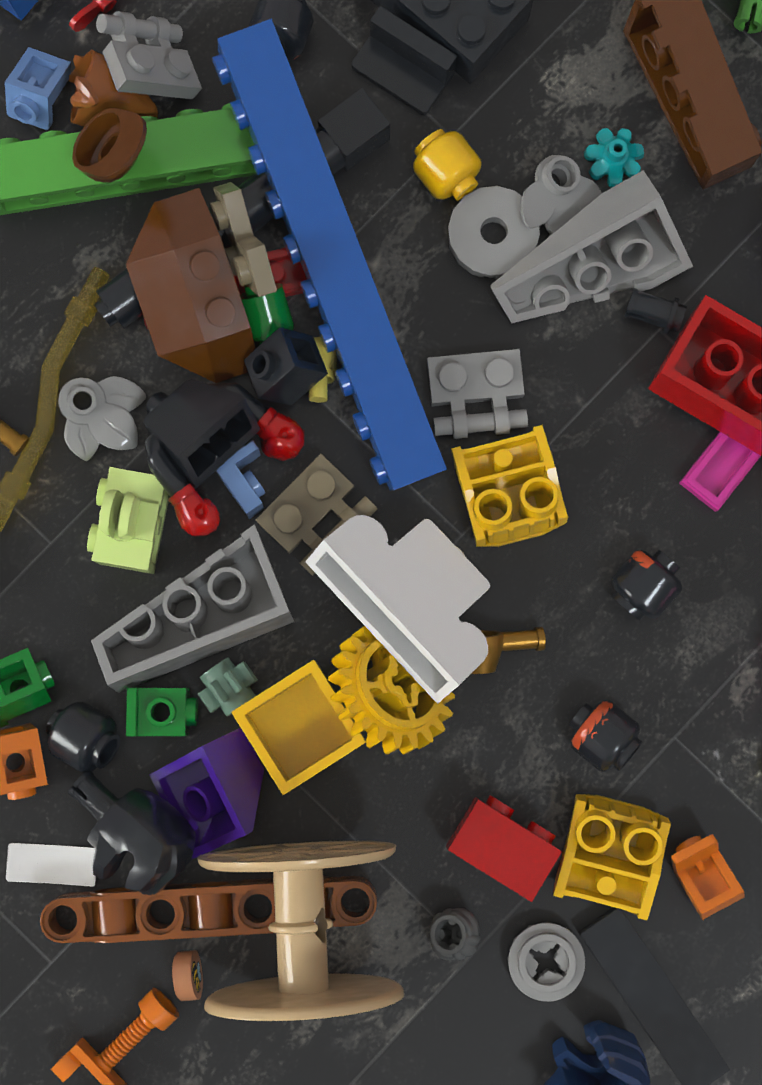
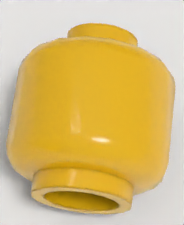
[413,129,481,201]

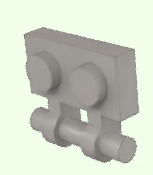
[96,11,202,99]
[427,349,528,439]

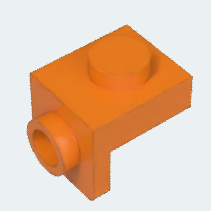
[671,834,745,920]

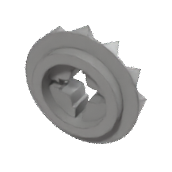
[507,922,585,1002]

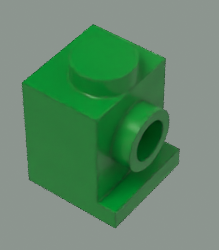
[0,648,55,728]
[126,688,198,736]

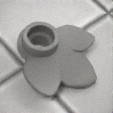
[521,155,602,235]
[58,376,146,461]

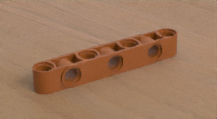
[40,876,377,943]

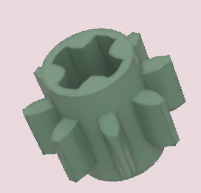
[198,657,258,717]

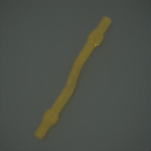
[0,267,110,532]

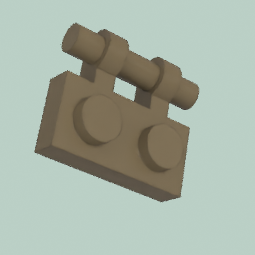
[256,454,378,576]

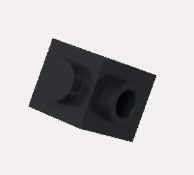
[244,327,328,405]

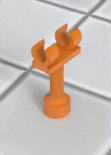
[50,988,179,1085]

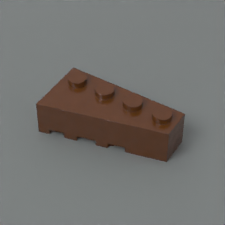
[623,0,762,190]

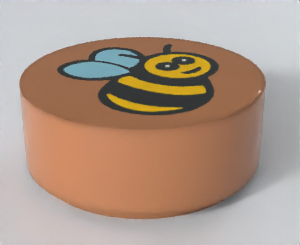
[172,950,203,1001]

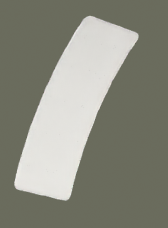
[6,843,96,887]

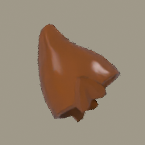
[69,50,159,126]

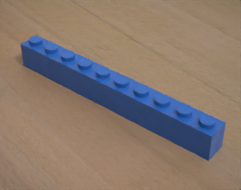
[212,18,447,491]

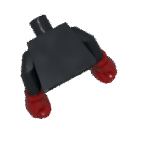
[143,379,304,536]

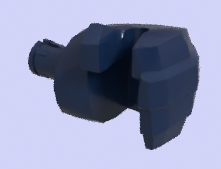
[544,1020,651,1085]

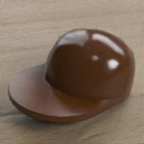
[72,108,147,183]

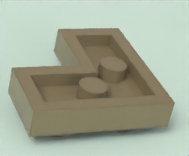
[210,182,277,297]

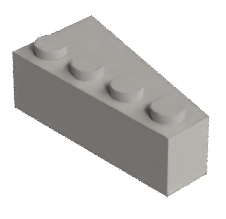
[91,524,294,693]

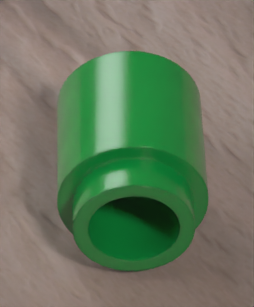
[240,283,295,347]

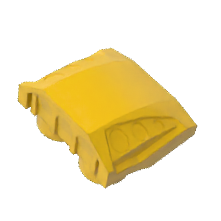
[451,425,568,547]
[553,794,671,920]

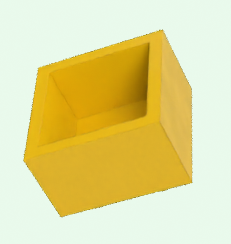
[231,660,366,795]

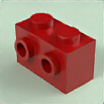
[446,795,562,902]

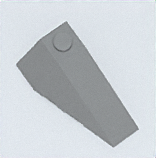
[490,170,693,323]

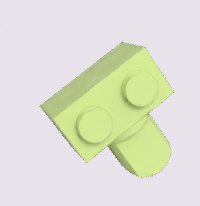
[87,467,169,574]

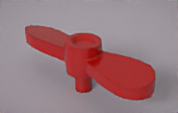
[69,0,117,32]

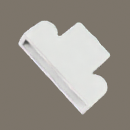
[306,515,490,704]

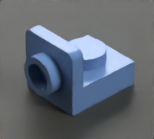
[5,47,71,130]
[216,441,266,519]

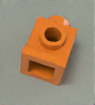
[0,723,48,800]

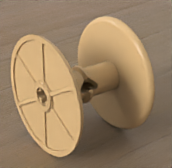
[197,841,405,1021]

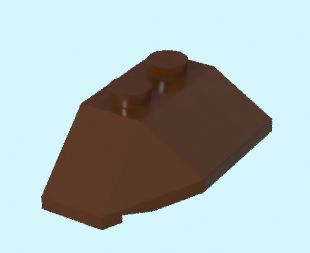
[125,188,255,383]

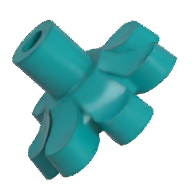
[584,128,644,188]

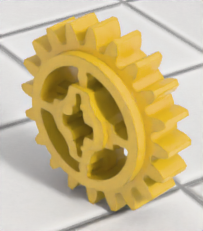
[328,626,455,755]

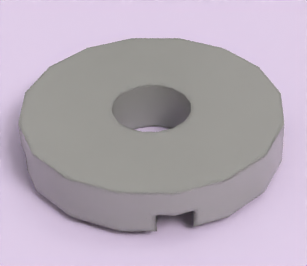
[448,186,540,279]

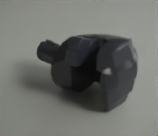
[68,771,196,895]

